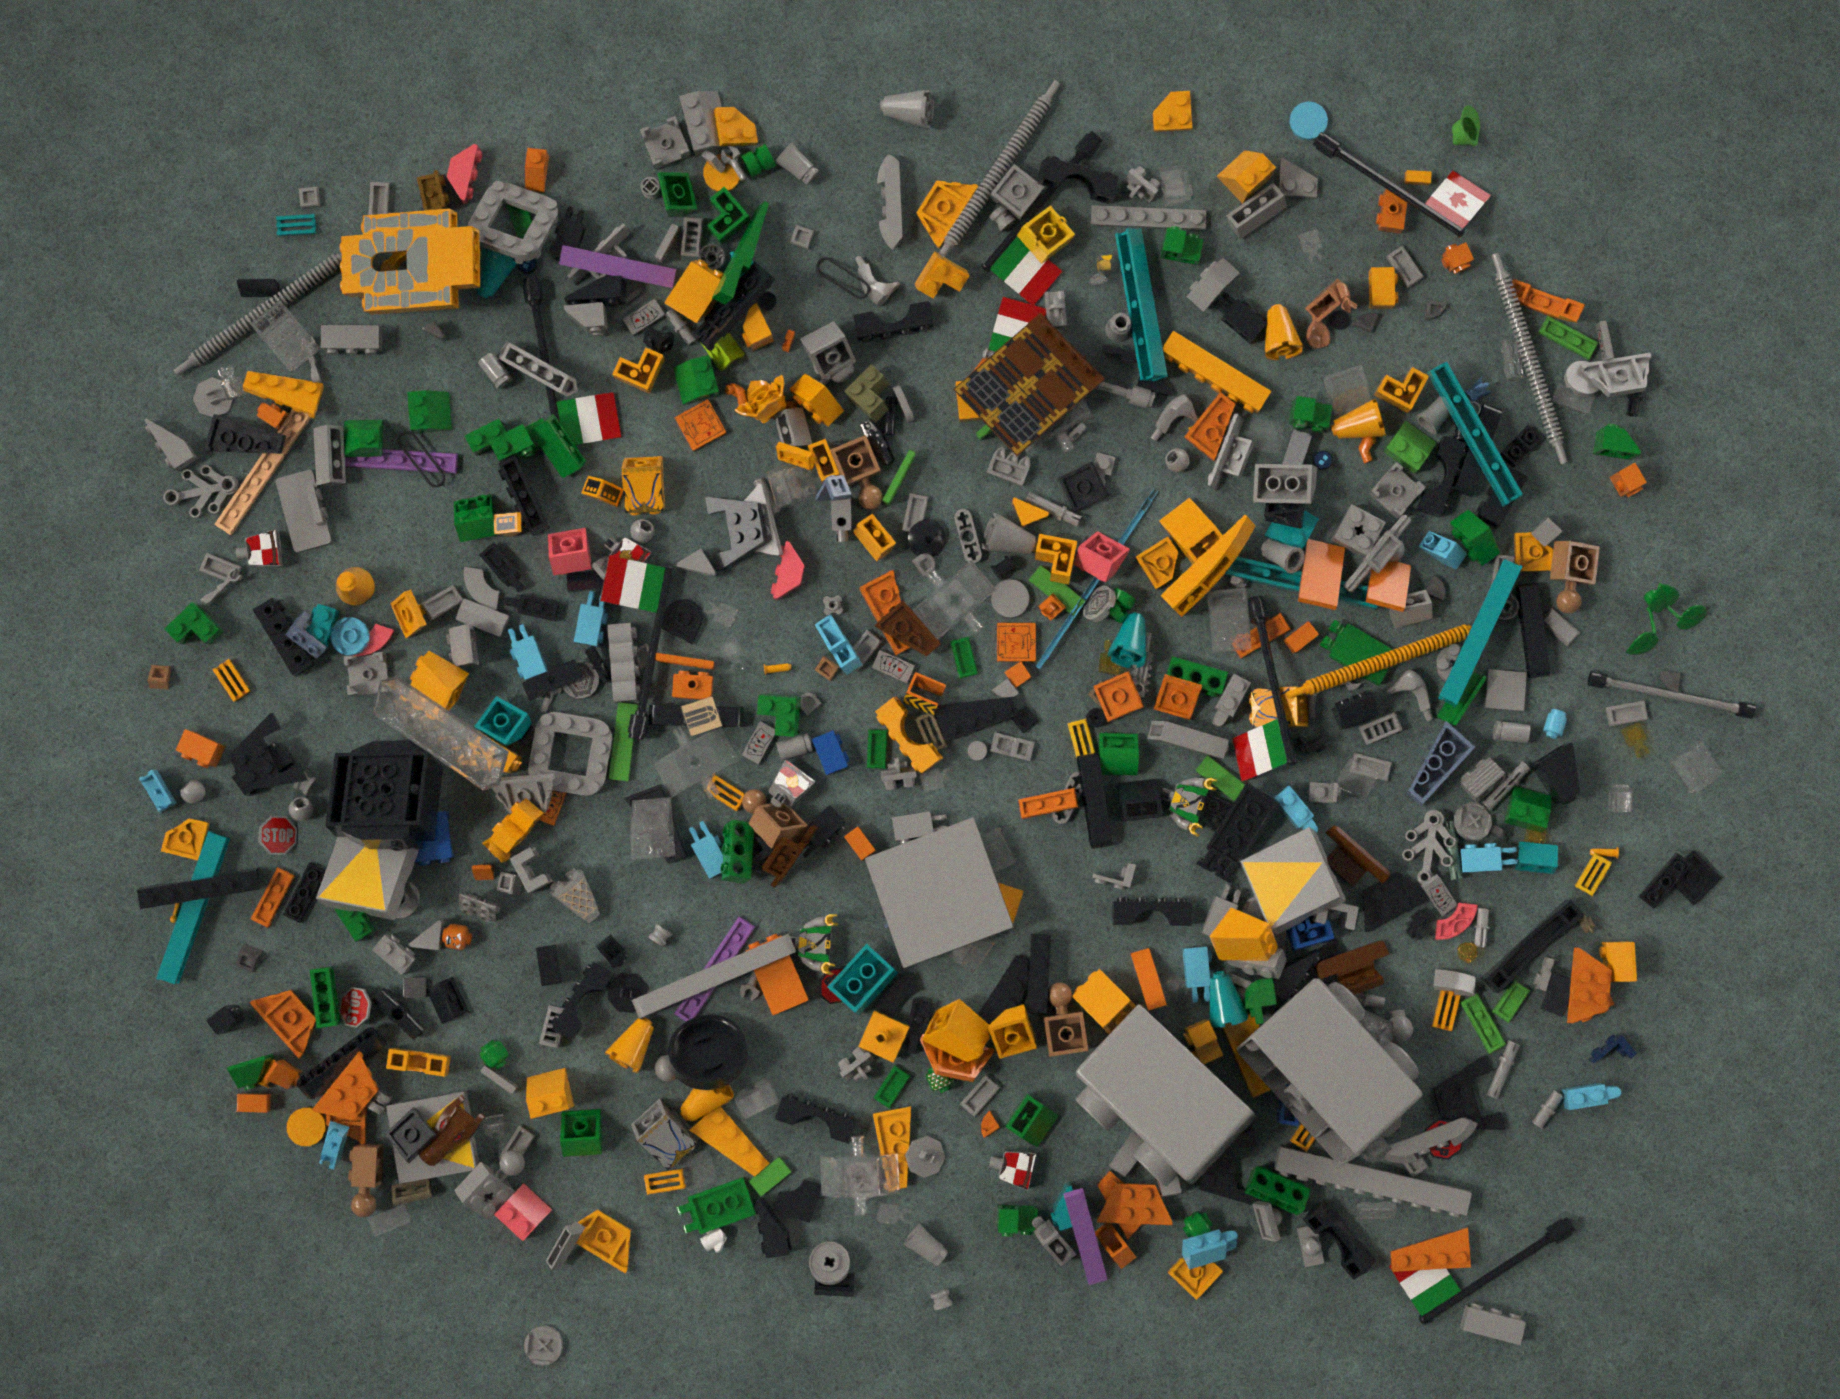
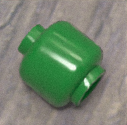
[480,1040,509,1070]
[1183,1211,1213,1238]

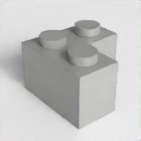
[1186,258,1240,312]

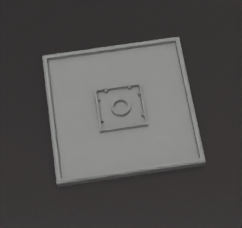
[865,817,1014,968]

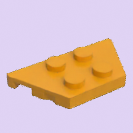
[916,181,978,249]
[576,1209,631,1274]

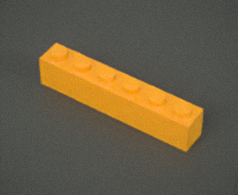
[1163,331,1271,414]

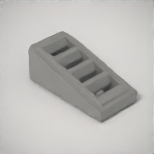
[681,216,705,257]
[1359,712,1403,745]
[539,1005,564,1048]

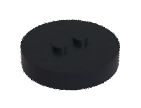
[668,1015,748,1090]

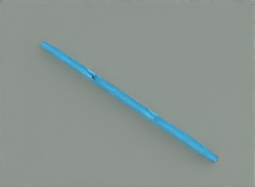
[1036,489,1157,669]

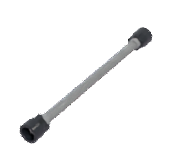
[1587,671,1756,719]

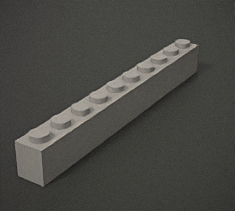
[1273,1145,1472,1218]

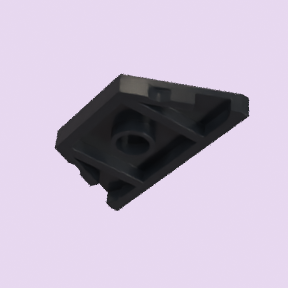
[1264,503,1305,529]
[1362,872,1429,933]

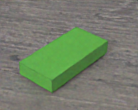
[1492,980,1530,1023]
[749,1156,792,1196]

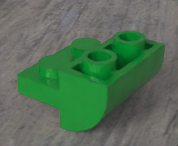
[1098,733,1139,776]

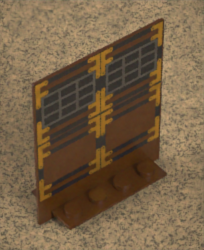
[953,313,1105,456]

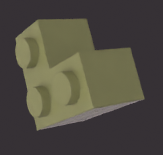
[844,364,889,423]

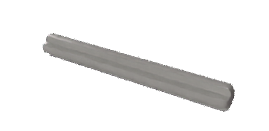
[1344,515,1412,592]

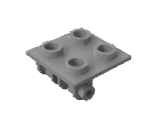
[459,893,501,923]

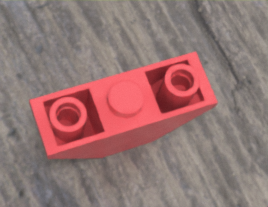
[447,144,482,204]
[771,541,805,600]

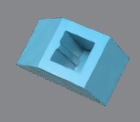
[1418,531,1467,569]

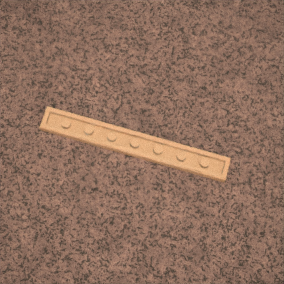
[214,410,311,536]

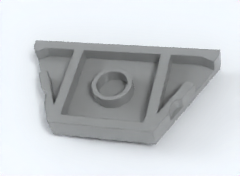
[1579,353,1651,397]
[744,483,783,556]
[484,774,556,814]

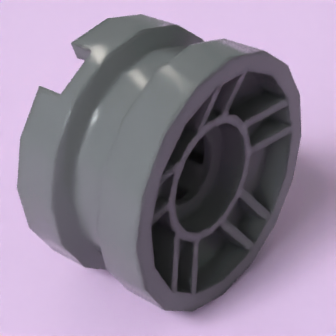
[699,244,726,271]
[1498,594,1519,621]

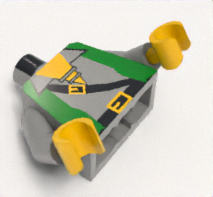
[1160,777,1218,837]
[790,914,838,975]

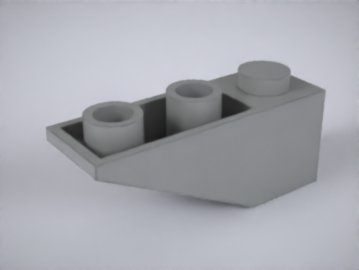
[144,418,198,471]

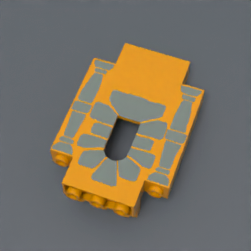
[340,209,480,315]

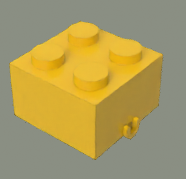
[1017,205,1075,264]

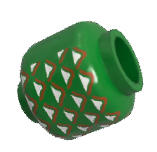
[926,1067,954,1093]

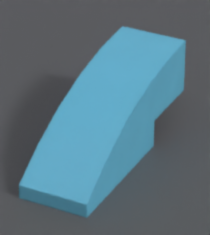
[815,614,863,675]

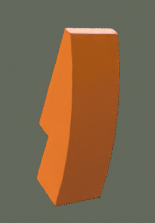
[1130,948,1167,1011]

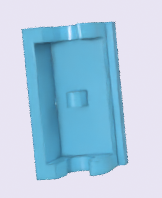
[139,770,177,813]
[319,1121,349,1170]

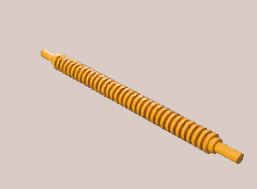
[1286,624,1472,699]

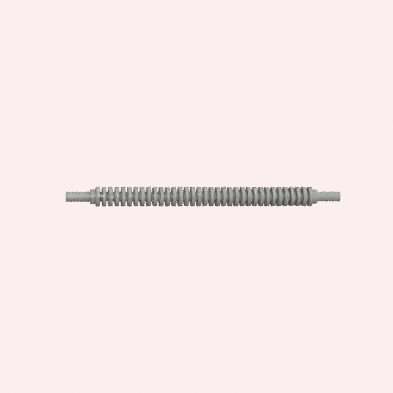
[938,80,1061,257]
[174,253,342,376]
[1491,253,1568,465]

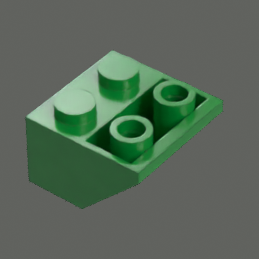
[454,494,497,542]
[1005,1093,1059,1147]

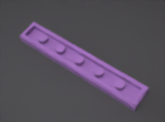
[559,245,676,288]
[345,449,459,474]
[674,916,755,1021]
[1063,1188,1108,1285]

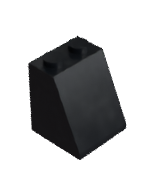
[1530,743,1580,805]

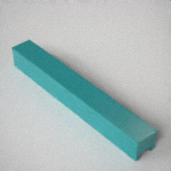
[1115,228,1168,382]
[1427,361,1523,506]
[1225,557,1378,610]
[1438,559,1523,707]
[156,831,231,984]

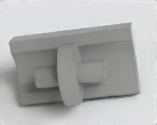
[1124,166,1160,203]
[1044,291,1067,327]
[881,757,916,790]
[838,1047,875,1081]

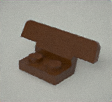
[762,825,818,888]
[1325,825,1390,887]
[1316,941,1390,995]

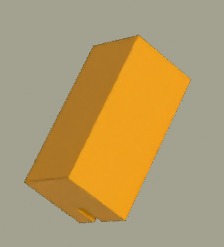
[1405,170,1432,185]

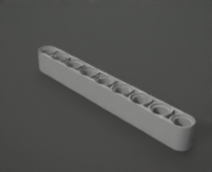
[632,934,796,1018]

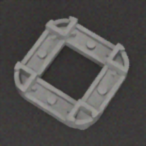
[468,181,558,264]
[528,712,613,796]

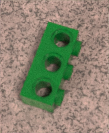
[1166,656,1228,698]
[720,819,754,884]
[310,967,341,1028]
[1244,1166,1311,1216]

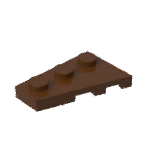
[874,600,941,657]

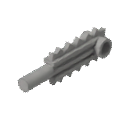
[1130,632,1154,698]

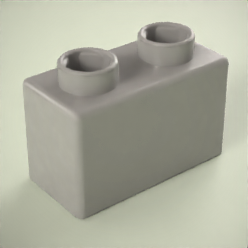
[1236,978,1422,1166]
[1075,1004,1256,1187]

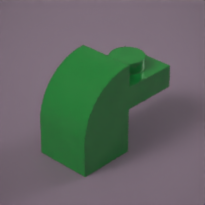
[1244,978,1277,1025]

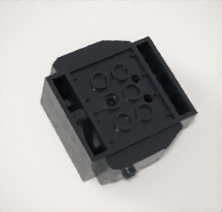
[325,740,443,851]

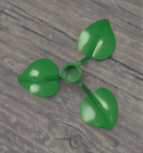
[1626,583,1707,655]

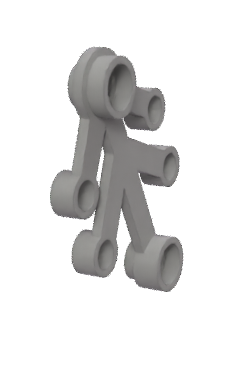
[163,465,239,519]
[1402,810,1457,884]

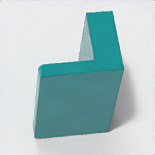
[1515,842,1558,874]

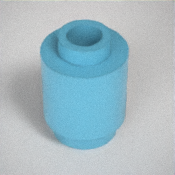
[1543,709,1567,739]

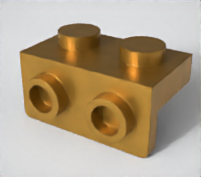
[417,170,450,211]

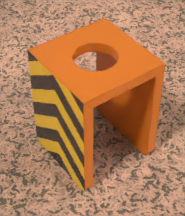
[903,672,946,715]

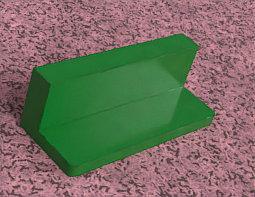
[530,414,586,478]
[1436,672,1487,727]

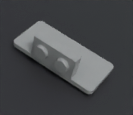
[276,470,332,552]

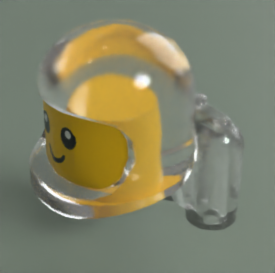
[1088,254,1120,286]

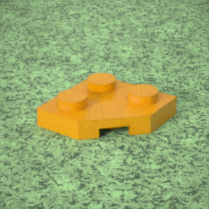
[1153,91,1192,132]
[714,107,758,146]
[1514,532,1553,572]
[1135,536,1178,590]
[161,818,210,860]
[1168,1258,1223,1300]

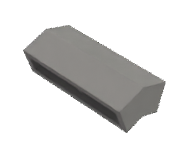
[456,598,509,637]
[546,1221,585,1270]

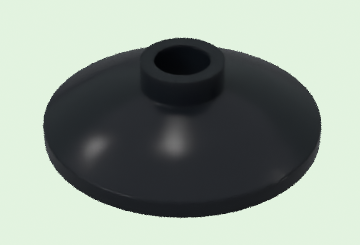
[908,520,946,557]

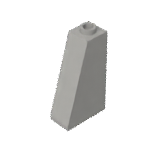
[1147,721,1229,759]

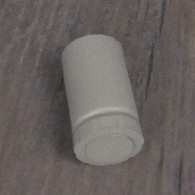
[478,352,513,389]
[1493,720,1530,744]
[776,733,813,761]

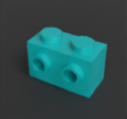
[306,604,340,648]

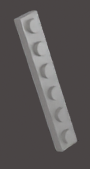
[1091,205,1206,231]

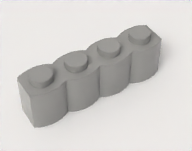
[608,623,641,703]

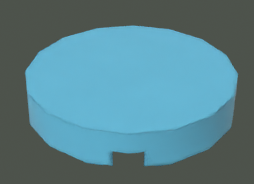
[1289,101,1328,141]
[330,617,370,656]

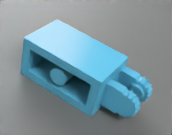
[574,591,608,647]
[508,624,548,681]
[1273,786,1318,833]
[689,821,723,879]
[1461,843,1518,872]
[1182,946,1213,1003]
[1561,1083,1622,1110]
[1182,1229,1238,1269]

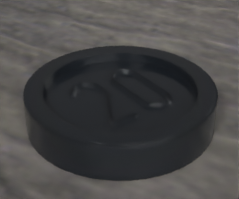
[758,291,777,311]
[1330,310,1350,330]

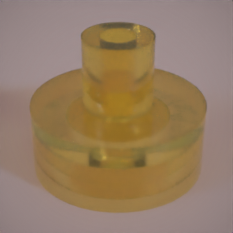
[1457,942,1478,963]

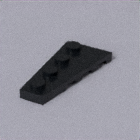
[203,414,286,454]
[935,697,1019,742]
[624,784,688,864]
[978,955,1030,1025]

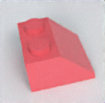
[548,528,592,576]
[1073,531,1130,582]
[494,1183,552,1241]

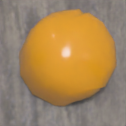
[482,837,511,863]

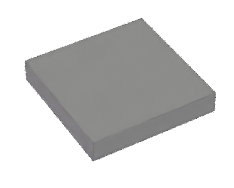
[1484,669,1527,711]

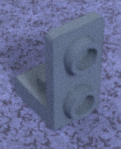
[815,475,851,501]
[286,611,327,658]

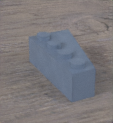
[1407,721,1475,806]

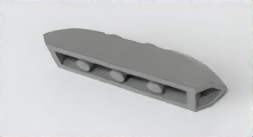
[877,154,903,250]
[499,341,578,396]
[1384,1117,1478,1163]

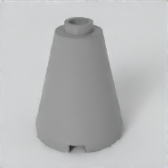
[880,90,934,129]
[982,513,1038,554]

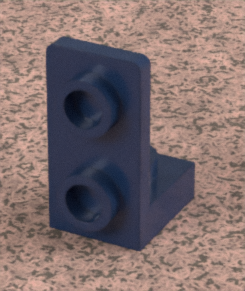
[1588,1034,1637,1063]

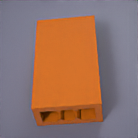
[746,933,809,1015]

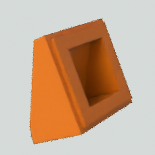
[1004,661,1031,688]
[472,865,494,880]

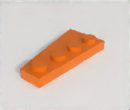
[859,570,910,655]
[1390,1227,1471,1272]

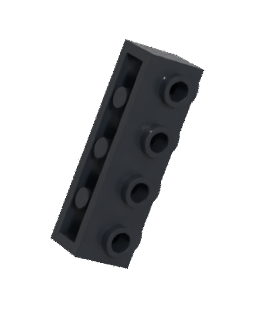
[498,456,550,536]
[253,598,316,676]

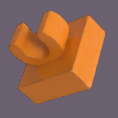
[1038,593,1066,621]

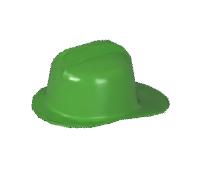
[1452,105,1480,146]

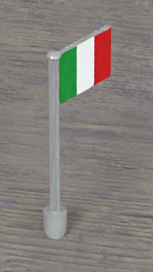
[983,297,1155,408]

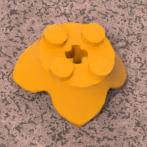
[735,375,786,423]

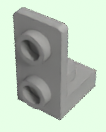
[1308,782,1341,803]
[1091,863,1136,890]

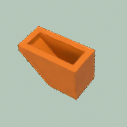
[525,148,549,193]
[264,1059,302,1089]
[1095,1223,1137,1269]

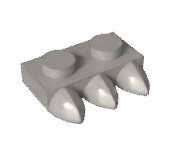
[987,446,1030,487]

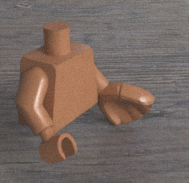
[1305,279,1357,349]

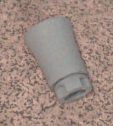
[775,142,819,185]
[1105,313,1132,342]
[1416,396,1450,435]
[1261,539,1304,573]
[903,1224,948,1266]

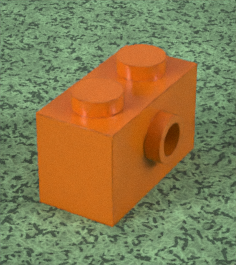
[1376,189,1409,234]
[1609,463,1647,497]
[672,671,714,700]
[176,729,226,769]

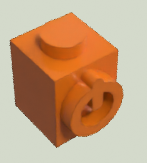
[1441,242,1474,274]

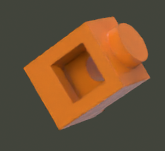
[256,402,289,430]

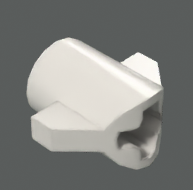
[700,1228,727,1253]

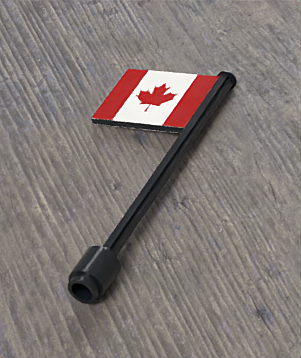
[1313,132,1491,238]

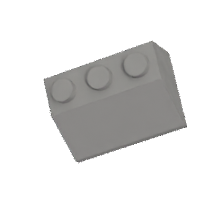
[679,91,729,156]
[1253,464,1317,504]

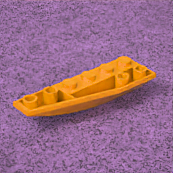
[1161,515,1256,617]

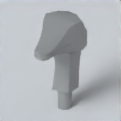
[855,255,901,306]
[1150,394,1199,442]
[1387,669,1434,721]

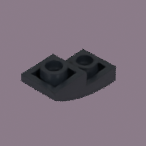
[1500,425,1542,468]

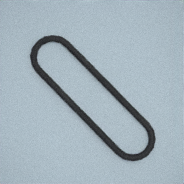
[816,257,870,299]
[398,431,445,488]

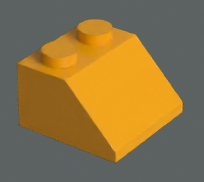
[742,303,774,351]
[1599,941,1637,982]
[988,1005,1037,1059]

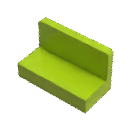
[699,333,745,371]

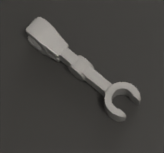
[302,336,322,383]
[200,569,242,606]

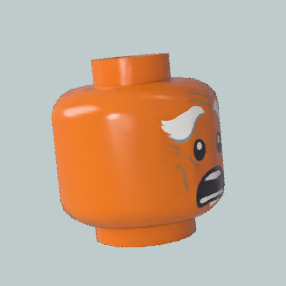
[442,923,472,950]

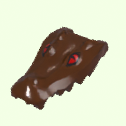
[419,1095,486,1166]

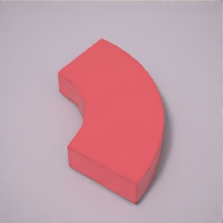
[353,624,395,657]
[1435,903,1478,940]

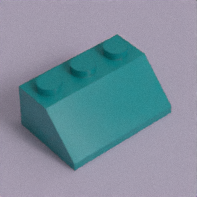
[827,943,899,1016]

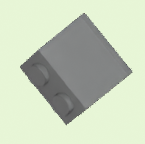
[564,302,608,337]
[446,624,479,668]

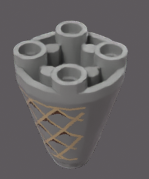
[550,868,600,923]

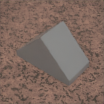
[1531,516,1562,547]
[677,549,716,577]
[409,919,445,950]

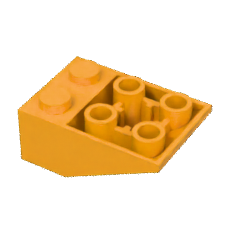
[1159,498,1223,565]

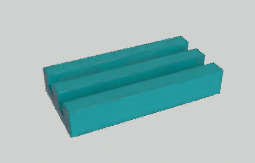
[276,214,316,237]

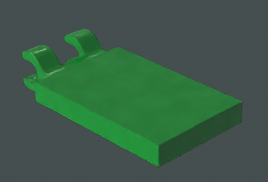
[1319,620,1393,686]
[676,1177,756,1234]

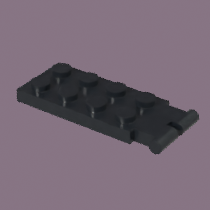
[692,261,775,351]
[1196,782,1280,883]

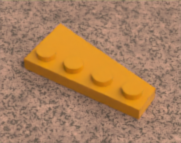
[243,371,324,418]

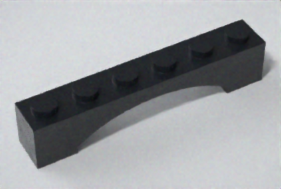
[137,868,261,909]
[1481,900,1584,994]

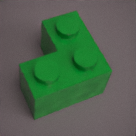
[707,187,750,245]
[1160,226,1203,265]
[1288,396,1332,433]
[465,418,518,462]
[506,418,545,459]
[1450,509,1500,566]
[164,602,224,645]
[757,694,801,737]
[334,909,376,942]
[997,1205,1038,1237]

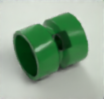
[741,144,776,178]
[1108,588,1137,624]

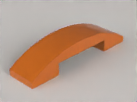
[1510,279,1585,323]

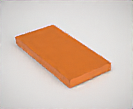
[1298,539,1345,610]

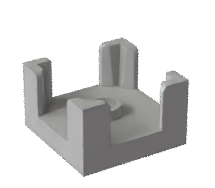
[640,116,691,170]
[990,164,1044,221]
[1368,462,1426,519]
[344,652,390,696]
[510,847,553,893]
[1311,903,1359,930]

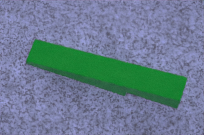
[712,201,769,304]

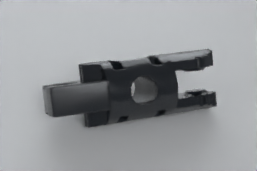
[861,419,895,465]

